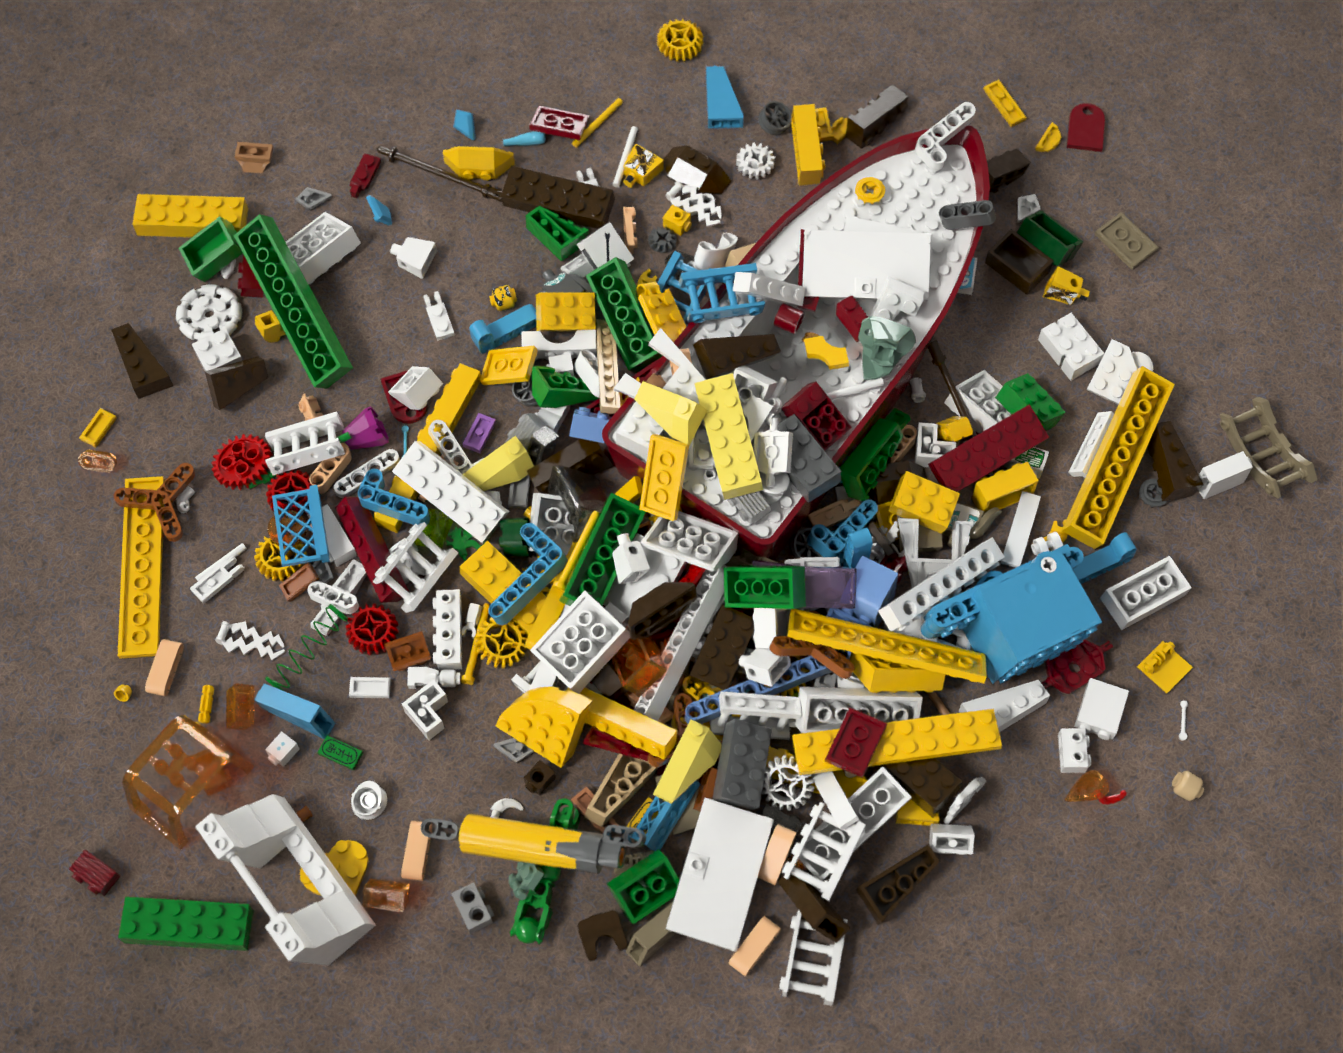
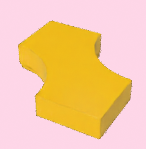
[804,336,849,370]

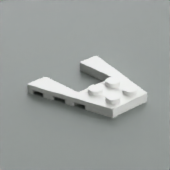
[614,328,705,405]
[898,518,974,599]

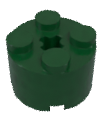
[499,518,532,557]

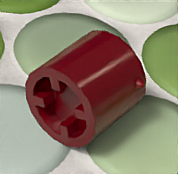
[774,303,805,334]

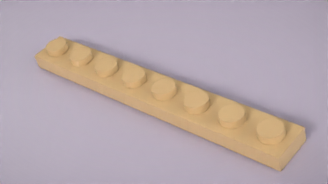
[596,319,620,414]

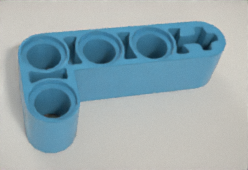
[469,304,537,354]
[358,469,430,525]
[807,500,878,557]
[1074,532,1137,584]

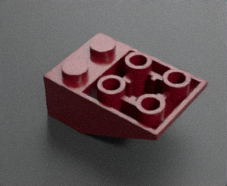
[781,381,852,451]

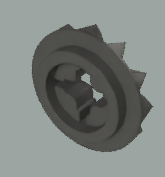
[648,226,677,253]
[1139,479,1167,507]

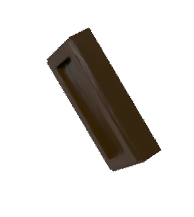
[868,522,900,559]

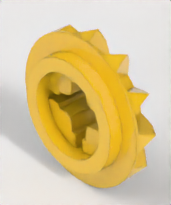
[855,177,885,204]

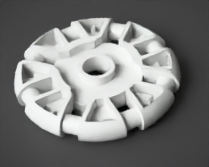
[176,284,242,341]

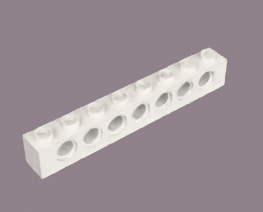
[878,537,1005,631]

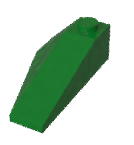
[532,366,599,408]

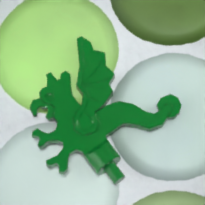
[446,526,481,561]

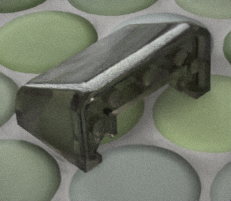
[548,465,607,543]

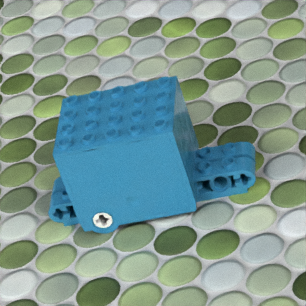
[921,544,1102,684]

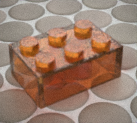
[611,629,667,697]

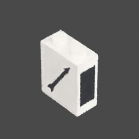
[577,223,634,270]

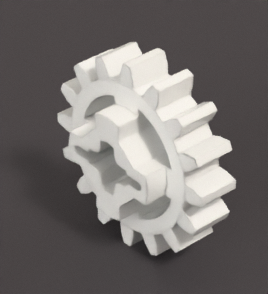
[736,143,775,180]

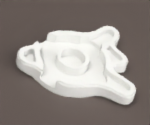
[943,777,986,825]

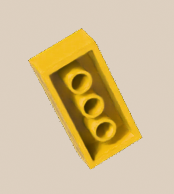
[791,104,825,186]

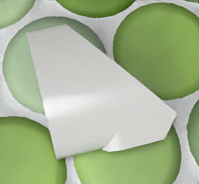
[688,233,738,290]

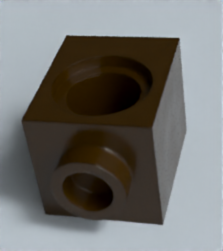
[524,760,556,795]

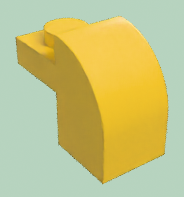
[255,310,286,343]

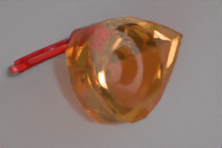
[1065,770,1127,805]

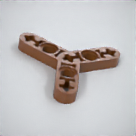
[114,463,196,542]
[769,611,855,679]
[647,693,722,767]

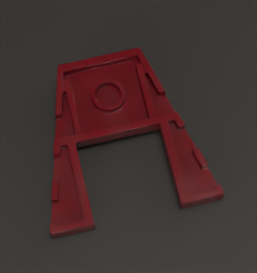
[583,697,676,766]

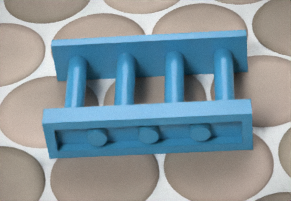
[658,251,711,327]
[679,263,765,323]

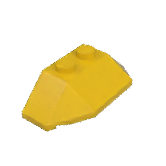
[443,146,515,180]

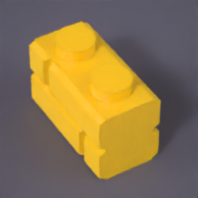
[936,416,973,442]

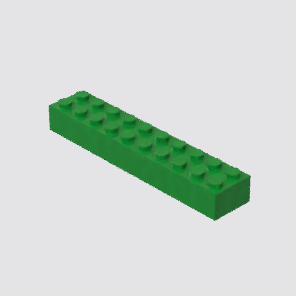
[234,214,353,389]

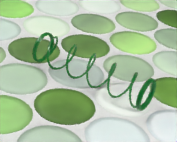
[265,604,348,691]

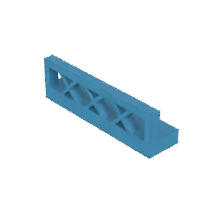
[631,781,700,852]

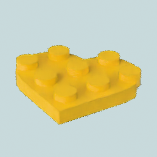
[300,840,369,896]

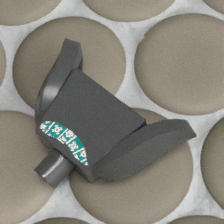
[541,269,596,298]

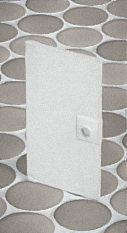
[803,229,931,301]
[666,798,774,952]

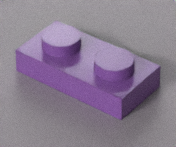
[463,413,496,453]

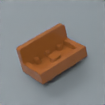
[384,631,431,671]

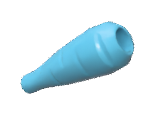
[503,131,546,147]

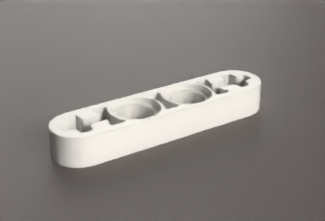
[334,449,400,498]

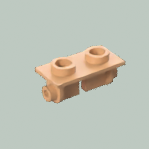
[299,393,323,421]

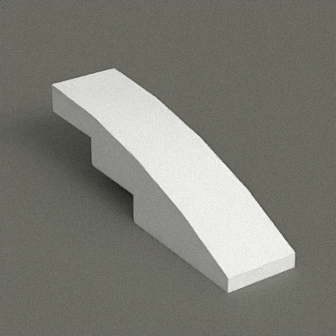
[1001,491,1041,568]
[310,559,367,636]
[811,771,859,831]

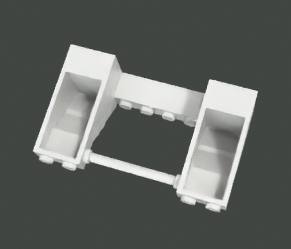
[196,794,376,965]

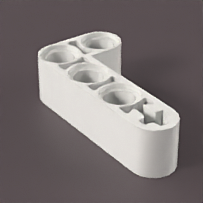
[915,102,976,171]
[428,420,484,474]

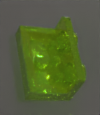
[414,509,453,549]

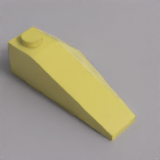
[634,382,707,446]
[462,436,534,491]
[653,719,722,804]

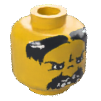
[489,285,517,311]

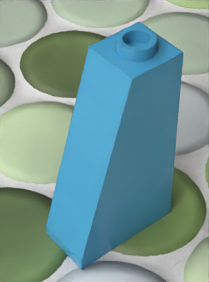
[706,66,743,129]
[254,683,336,739]

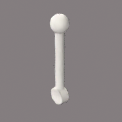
[1179,700,1188,741]

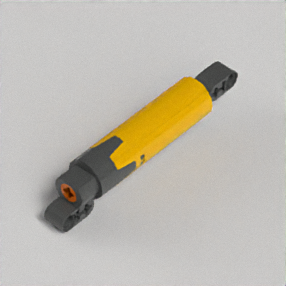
[421,814,646,874]

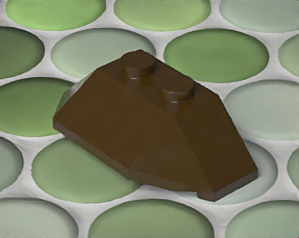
[663,145,732,195]
[867,461,927,505]
[628,582,697,640]

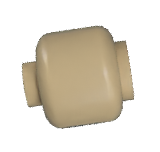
[1172,771,1204,801]

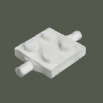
[754,418,793,487]

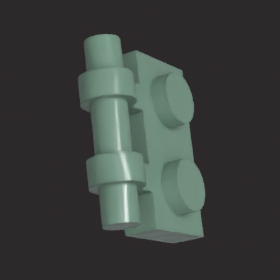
[509,862,544,900]

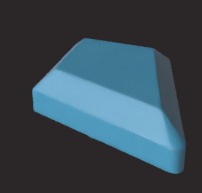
[453,110,476,140]
[366,195,392,225]

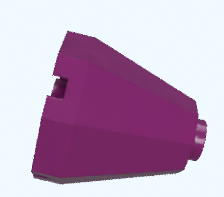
[342,406,389,450]

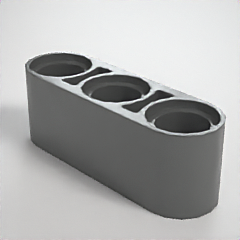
[939,200,996,230]

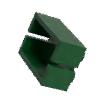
[1016,210,1083,266]

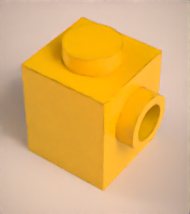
[663,204,692,236]

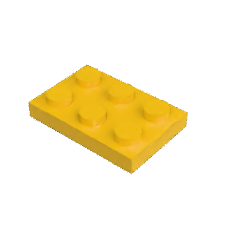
[479,346,538,385]

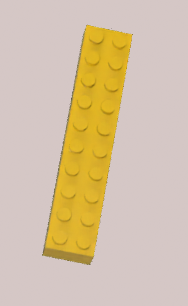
[1061,366,1175,549]

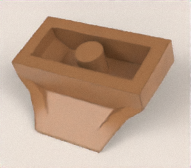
[234,142,274,173]

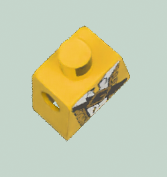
[623,144,664,188]
[1043,266,1090,305]

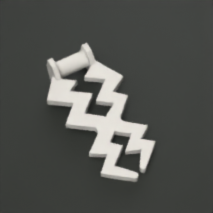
[666,180,722,227]
[215,621,285,661]

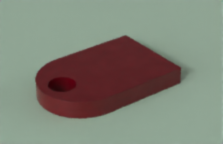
[1066,103,1105,152]
[380,370,428,424]

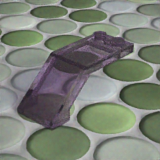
[752,560,857,609]

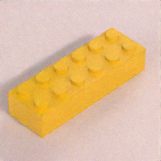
[132,194,248,237]
[459,541,547,638]

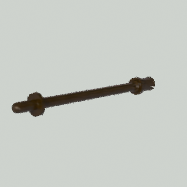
[377,146,502,202]
[927,340,994,478]

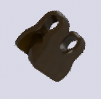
[577,910,627,961]

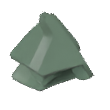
[858,316,916,380]

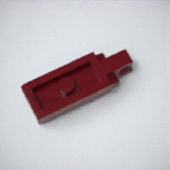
[350,153,381,198]

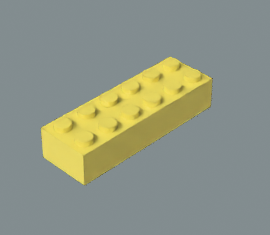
[694,373,763,500]

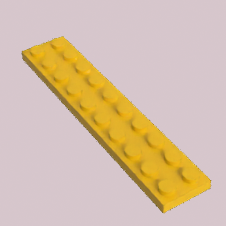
[118,476,165,659]
[787,609,987,683]
[792,709,1002,776]

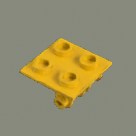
[1137,641,1193,694]

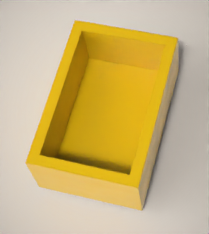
[536,292,596,331]
[972,462,1039,515]
[888,471,960,534]

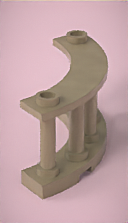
[1220,397,1317,498]

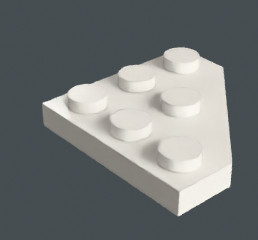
[1087,339,1137,405]

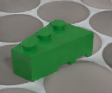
[526,206,588,262]

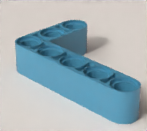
[488,523,568,625]
[831,527,873,582]

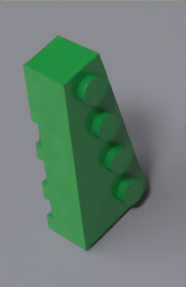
[840,418,903,502]

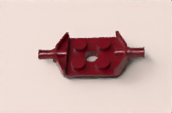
[1041,639,1113,694]

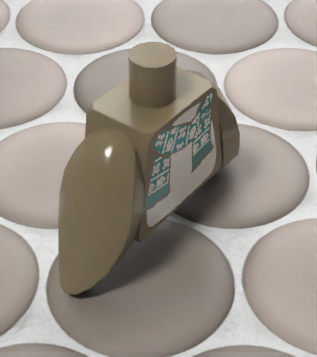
[943,503,1003,548]

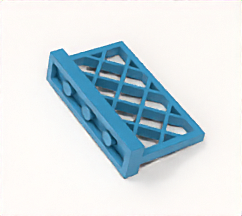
[272,485,330,567]

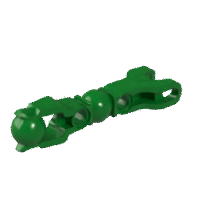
[510,798,580,945]

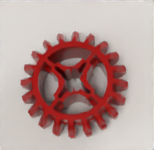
[266,470,316,519]
[345,603,399,655]

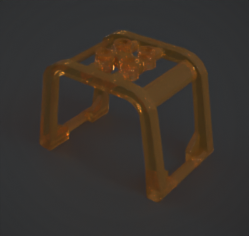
[122,714,254,850]

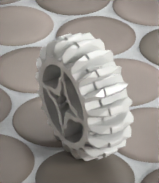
[762,755,814,810]

